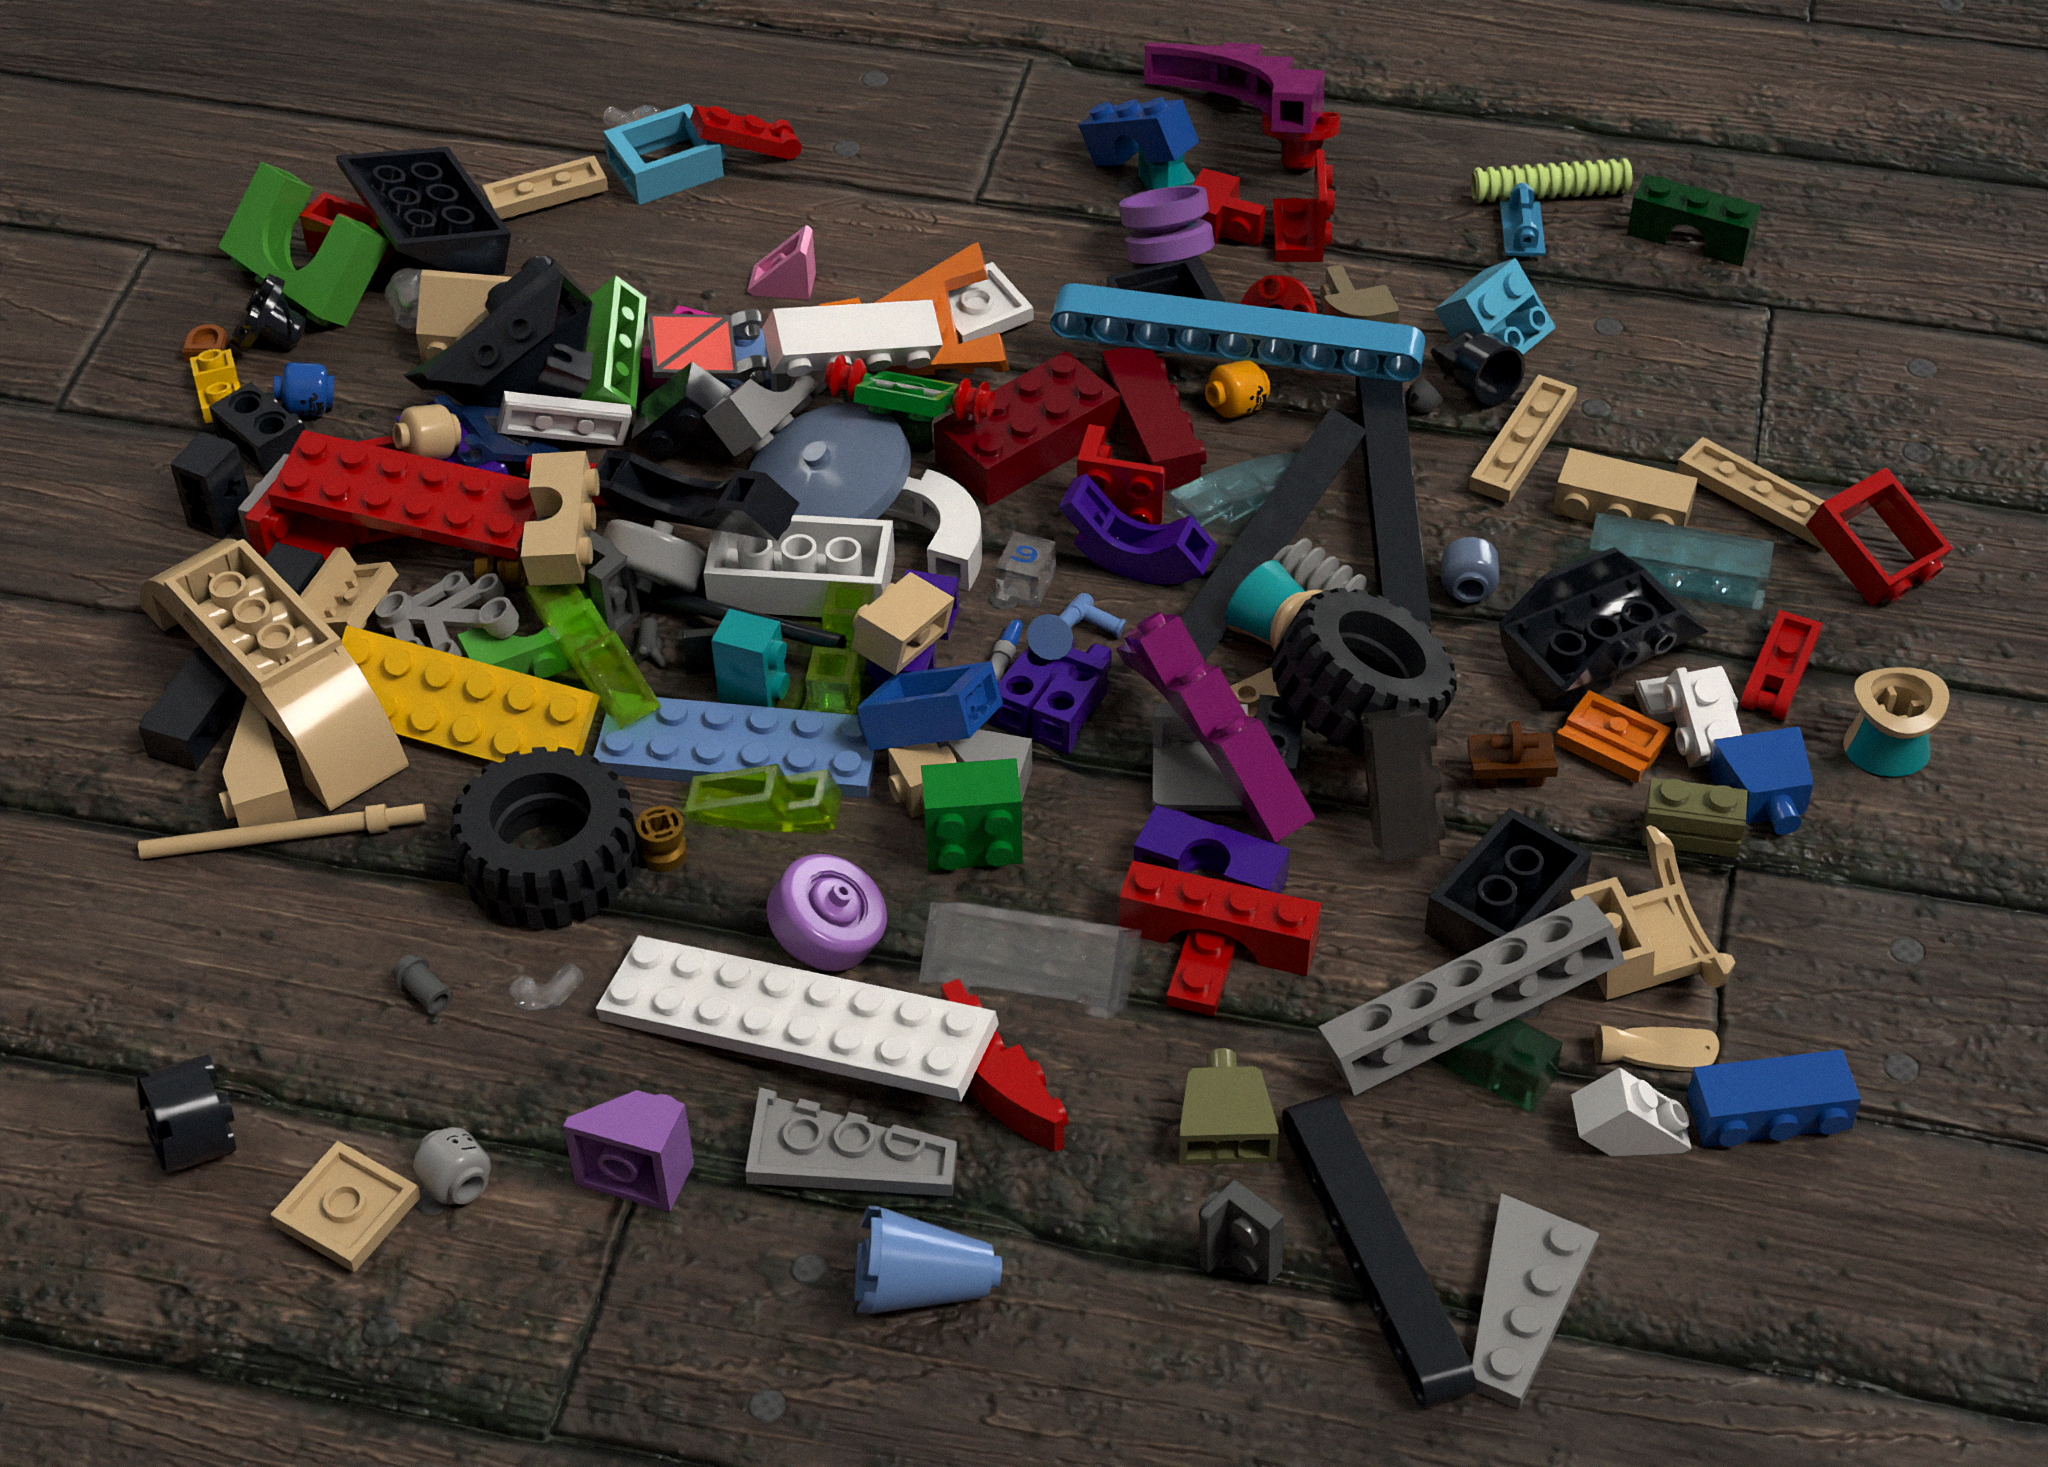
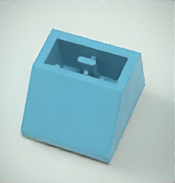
[1434,258,1556,355]

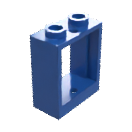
[857,661,1003,751]

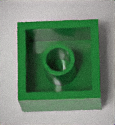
[921,758,1023,871]

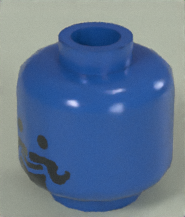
[273,362,334,418]

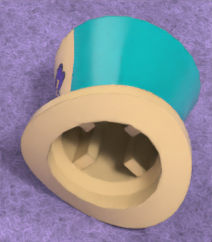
[1225,560,1323,650]
[1843,667,1949,777]

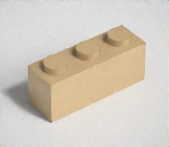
[1553,448,1698,544]

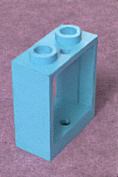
[603,103,726,205]

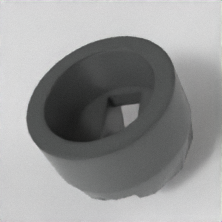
[1406,376,1443,413]

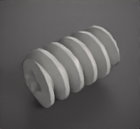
[1273,538,1367,592]

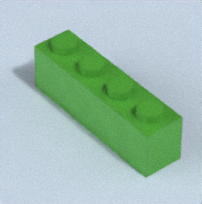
[580,275,646,411]

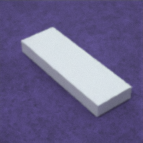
[497,391,632,446]

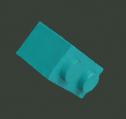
[711,609,790,708]

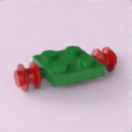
[825,355,995,424]

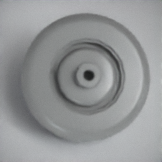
[602,519,707,594]

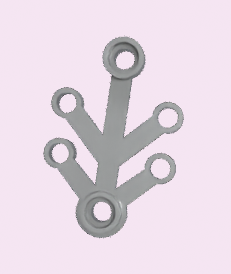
[375,571,519,657]

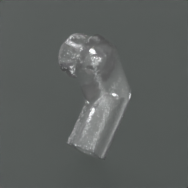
[603,105,661,128]
[509,963,584,1012]

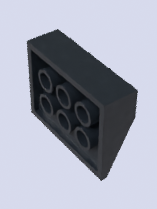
[336,147,511,275]

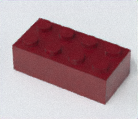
[934,351,1120,507]

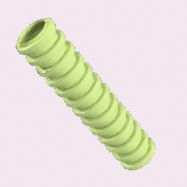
[1471,158,1632,203]

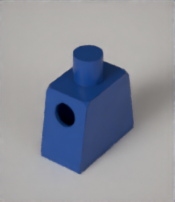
[1707,726,1813,835]

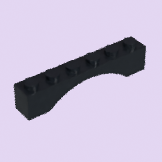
[596,449,800,541]

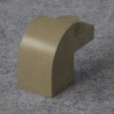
[1320,264,1400,324]

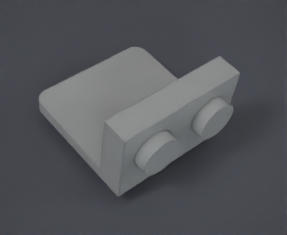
[1153,703,1248,812]

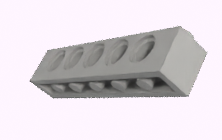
[1318,895,1625,1096]

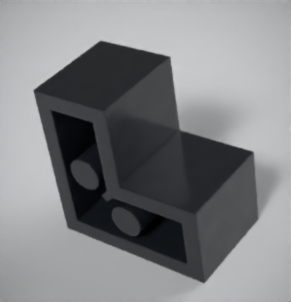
[632,361,733,463]

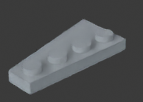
[745,1087,957,1196]
[1472,1193,1599,1410]

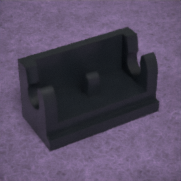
[528,344,593,399]

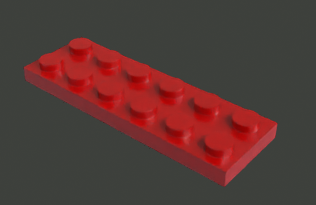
[268,430,538,560]

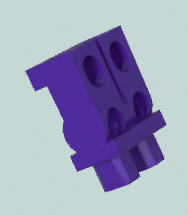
[990,639,1112,754]

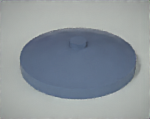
[749,402,911,520]

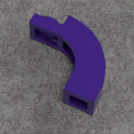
[1058,474,1217,585]

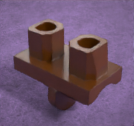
[1467,721,1558,789]

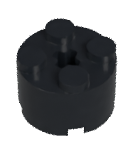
[135,1054,237,1173]

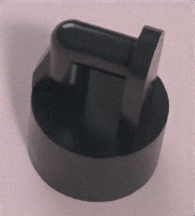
[1430,329,1525,405]

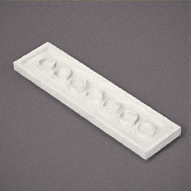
[595,935,999,1101]

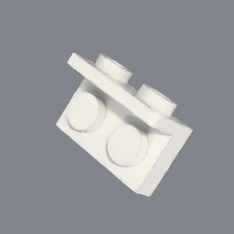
[1663,666,1742,768]

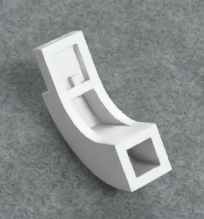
[883,469,982,591]

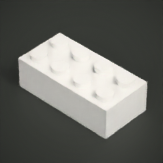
[704,515,895,619]

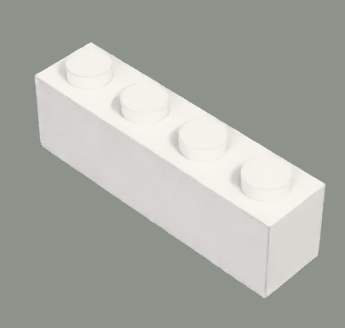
[762,300,943,377]

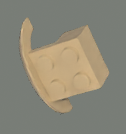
[1570,825,1735,1000]

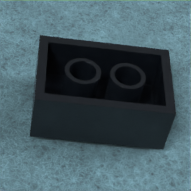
[1424,808,1592,955]

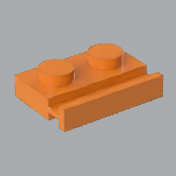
[1555,690,1671,783]

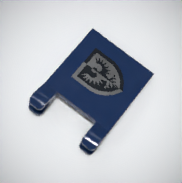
[433,395,560,467]

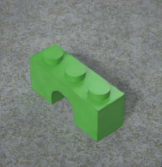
[457,590,609,679]

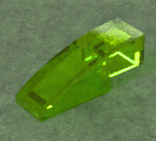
[685,764,842,832]

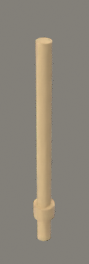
[138,803,426,860]

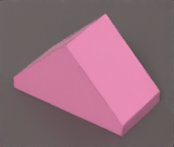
[747,225,816,300]

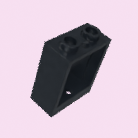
[1106,255,1226,354]

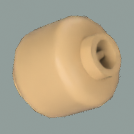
[393,404,461,460]

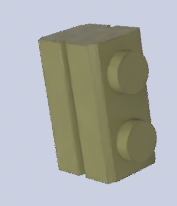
[1641,777,1748,858]

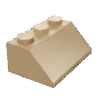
[416,270,512,364]

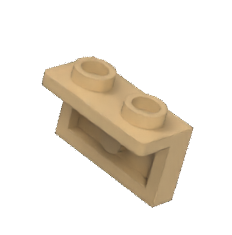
[300,547,398,636]

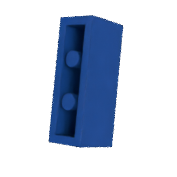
[1686,1049,1861,1147]

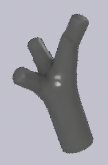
[624,617,668,672]

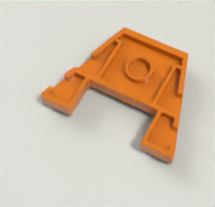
[874,242,1009,376]

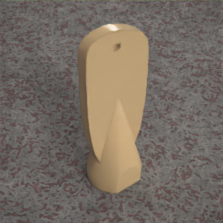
[1594,1025,1719,1072]

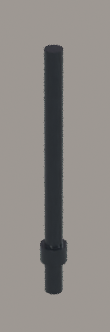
[637,584,847,652]

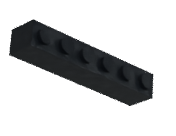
[139,542,325,772]

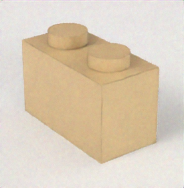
[851,572,955,675]

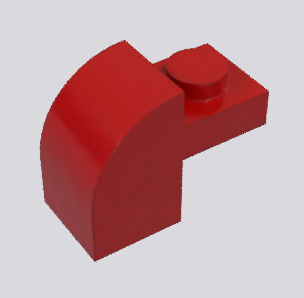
[1192,168,1265,247]

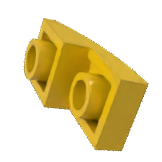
[190,349,240,424]

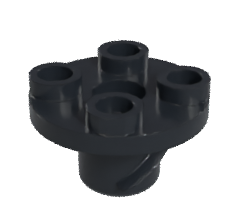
[229,273,306,352]

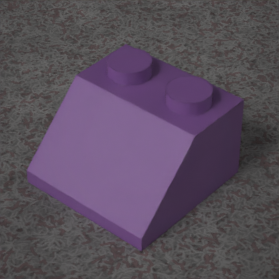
[563,1090,694,1212]

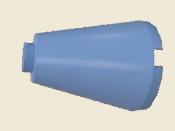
[854,1206,1002,1314]

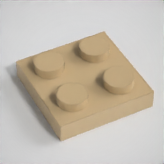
[270,1141,421,1273]

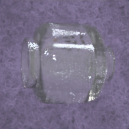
[384,268,422,329]

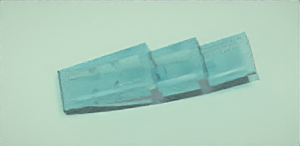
[1169,452,1299,526]

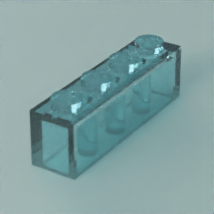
[1588,513,1774,610]

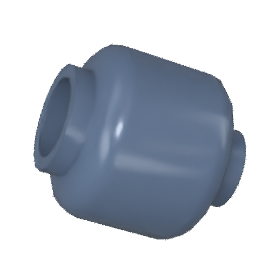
[1441,537,1499,603]

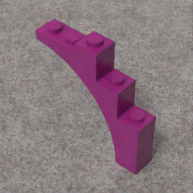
[1144,42,1325,134]
[1116,612,1316,843]

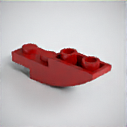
[941,978,1068,1152]

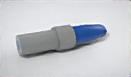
[990,619,1023,683]

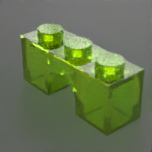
[805,581,875,715]

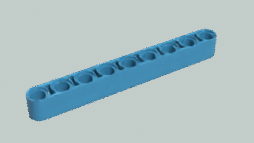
[1050,283,1425,382]

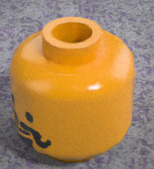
[1205,360,1270,418]

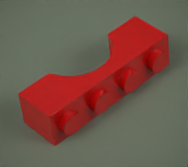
[1119,860,1322,976]

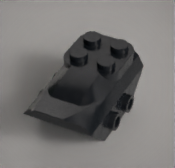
[403,255,594,408]
[1499,547,1709,706]

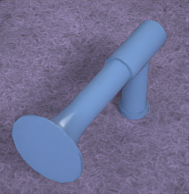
[1027,593,1127,660]

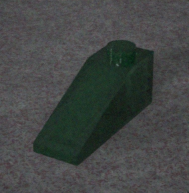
[1430,1018,1563,1113]

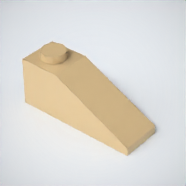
[219,697,297,828]

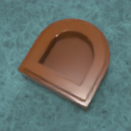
[182,324,230,362]

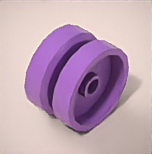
[1119,186,1215,264]

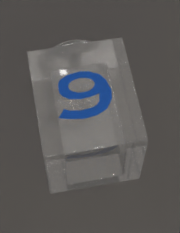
[996,532,1056,608]

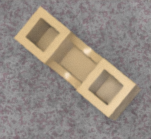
[521,451,600,586]

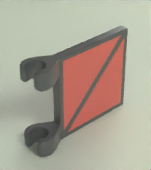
[648,309,768,386]

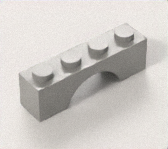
[703,357,827,457]

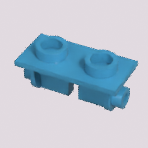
[1500,183,1546,257]

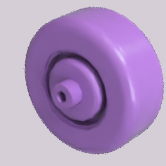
[767,854,887,971]

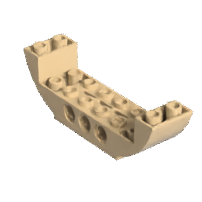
[140,538,409,811]

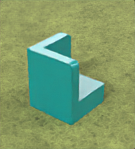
[1138,146,1195,191]

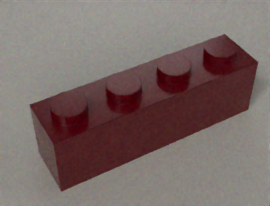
[1101,347,1207,491]

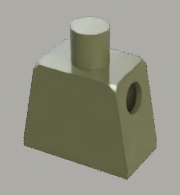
[1179,1048,1279,1165]

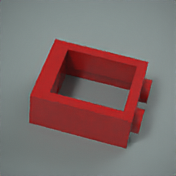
[1806,467,1953,607]

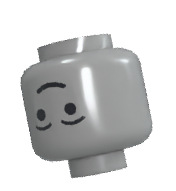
[413,1127,491,1204]

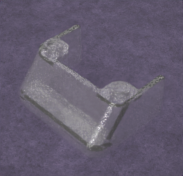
[919,901,1142,1018]

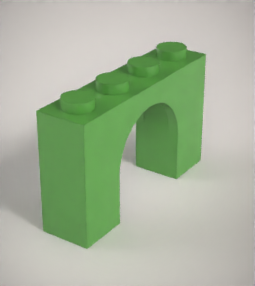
[218,162,390,327]

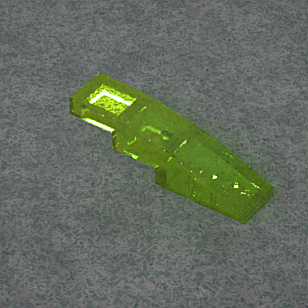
[525,584,661,730]

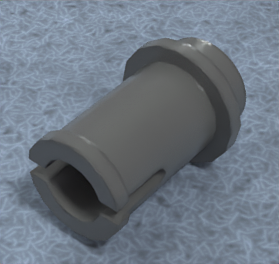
[392,954,453,1014]

